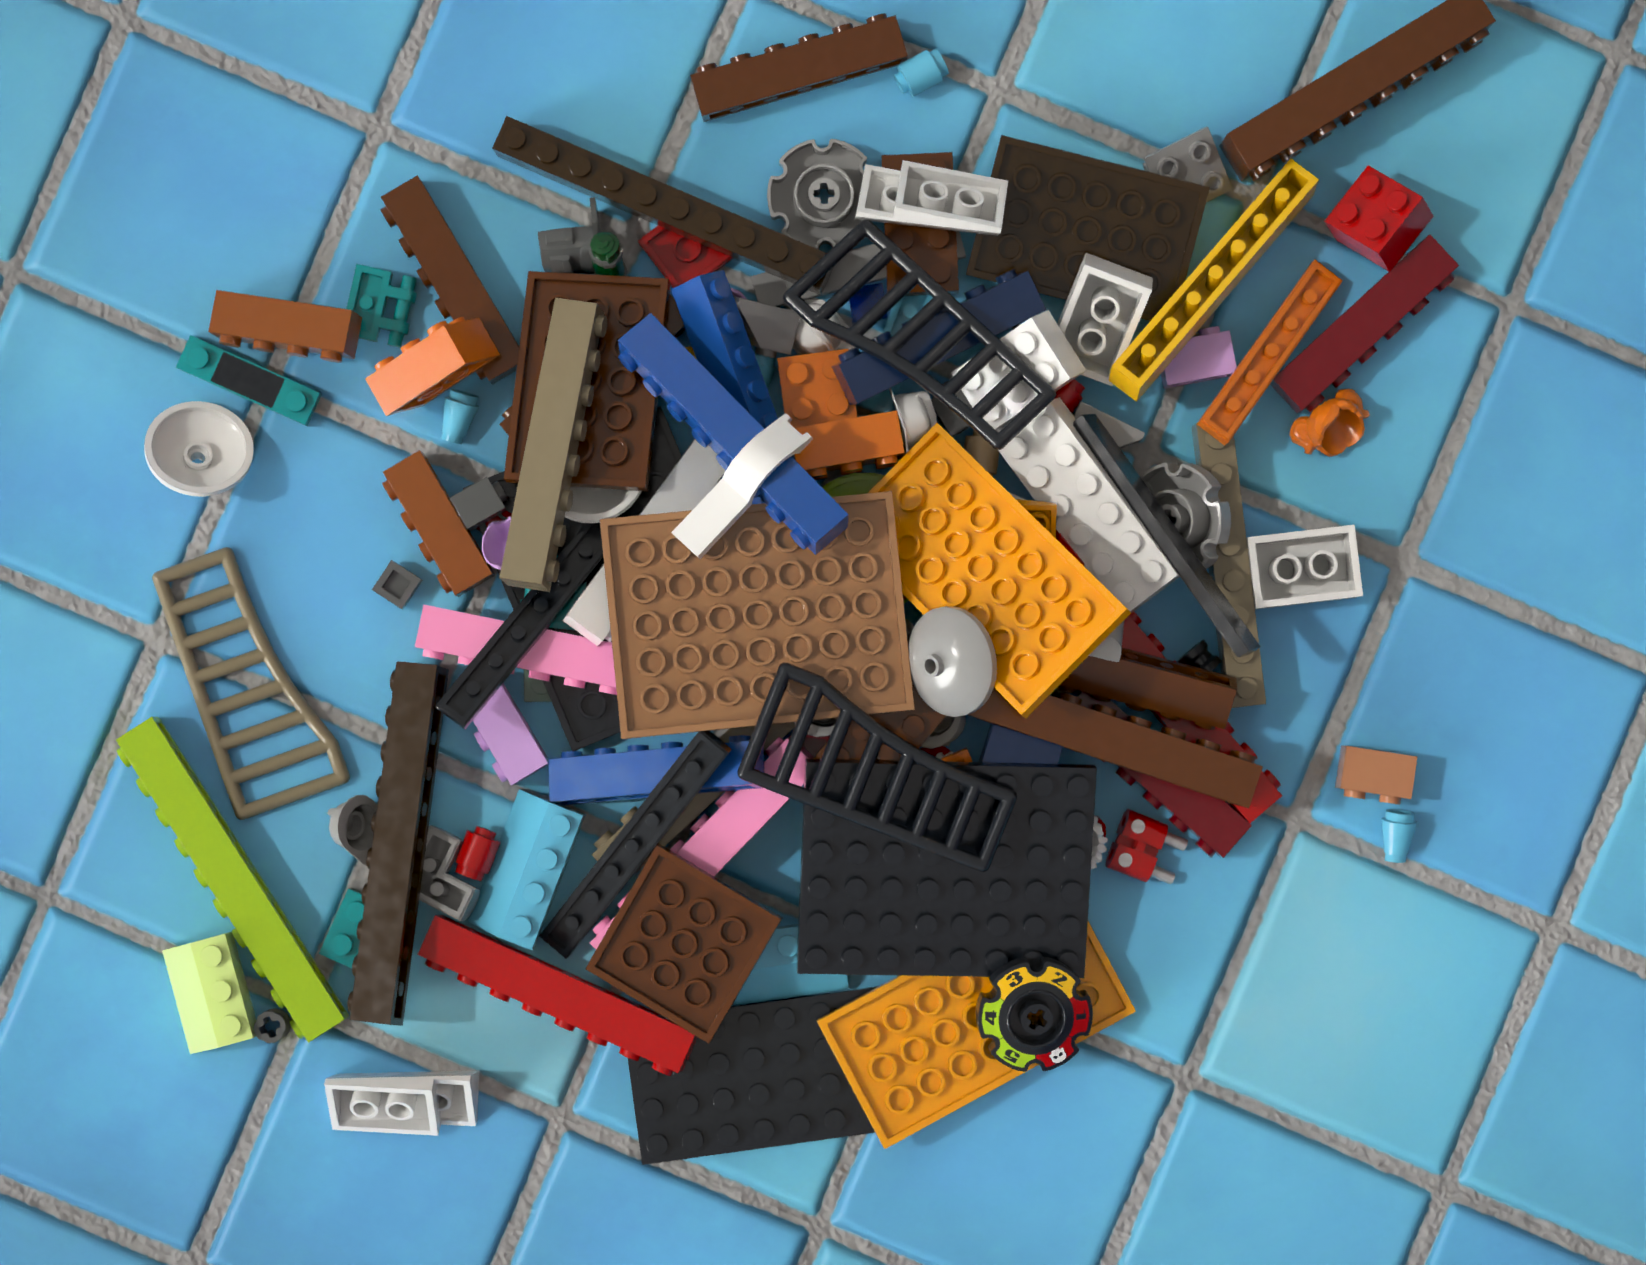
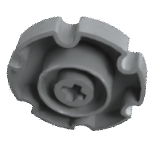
[767,139,867,250]
[1140,462,1231,569]

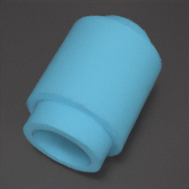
[894,49,949,97]

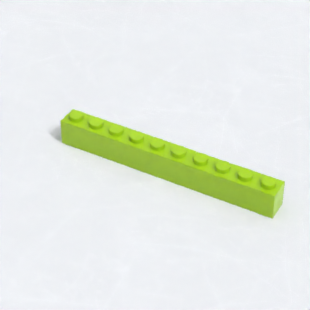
[116,717,349,1043]

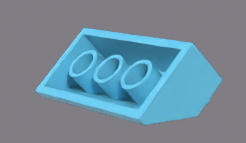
[468,789,586,950]
[732,924,849,1006]

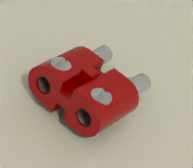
[1105,809,1188,885]

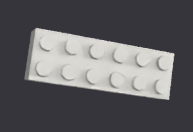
[998,398,1180,613]

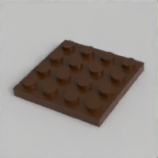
[585,844,783,1044]

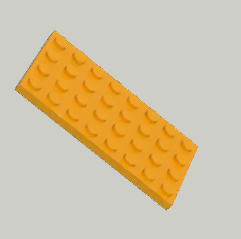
[868,423,1131,719]
[816,921,1136,1149]

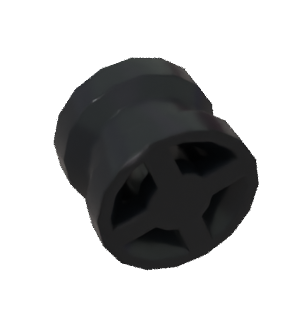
[1176,639,1222,671]

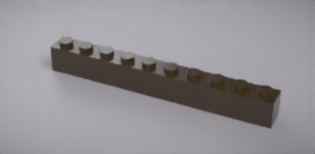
[492,116,834,295]
[347,661,449,1026]

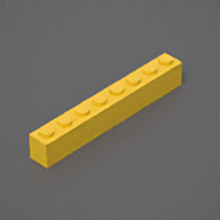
[1109,158,1319,402]

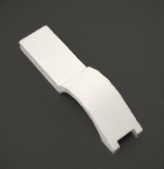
[671,413,813,559]

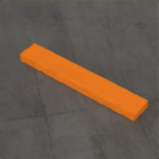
[1197,259,1343,446]

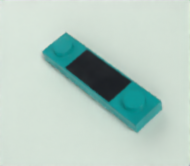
[176,335,322,426]

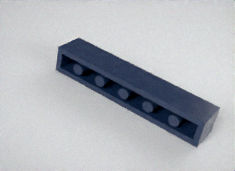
[831,269,1046,405]

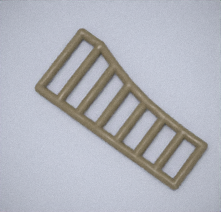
[152,547,350,820]

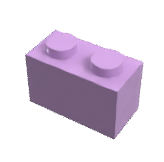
[1161,326,1237,389]

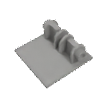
[1142,126,1233,202]

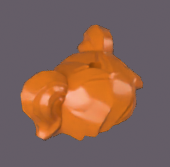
[1289,388,1370,457]

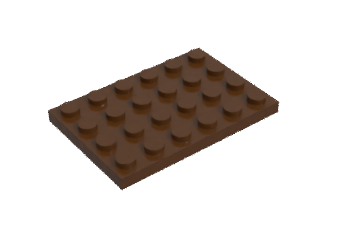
[504,271,671,491]

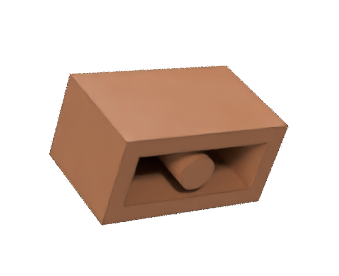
[1335,746,1418,805]

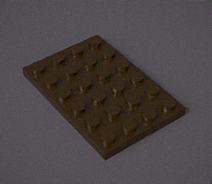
[966,135,1210,321]

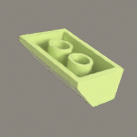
[162,931,257,1054]

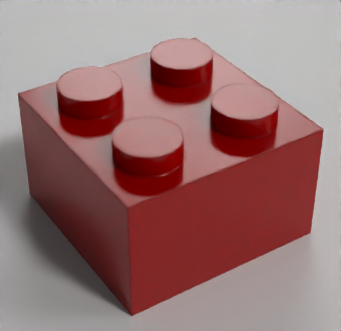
[1324,165,1434,272]

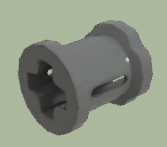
[254,1008,291,1043]

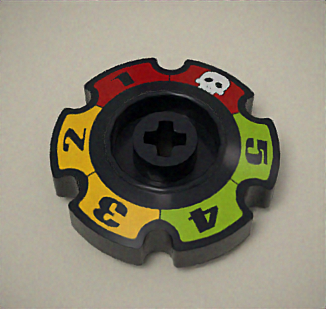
[975,956,1093,1072]

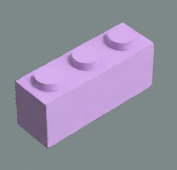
[473,683,548,785]

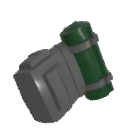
[538,197,628,276]

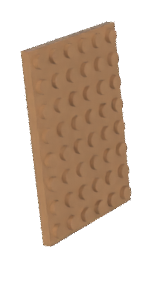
[600,491,915,739]

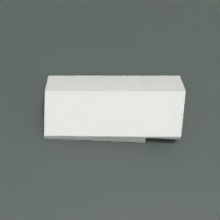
[855,160,1008,236]
[324,1070,480,1136]

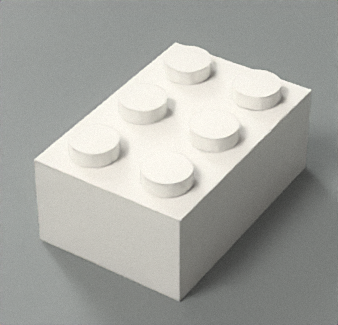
[1057,253,1153,386]
[951,310,1087,430]
[1246,525,1363,610]

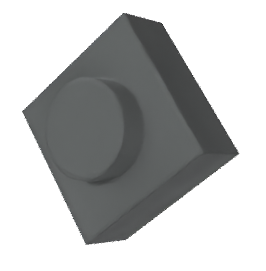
[372,560,423,610]

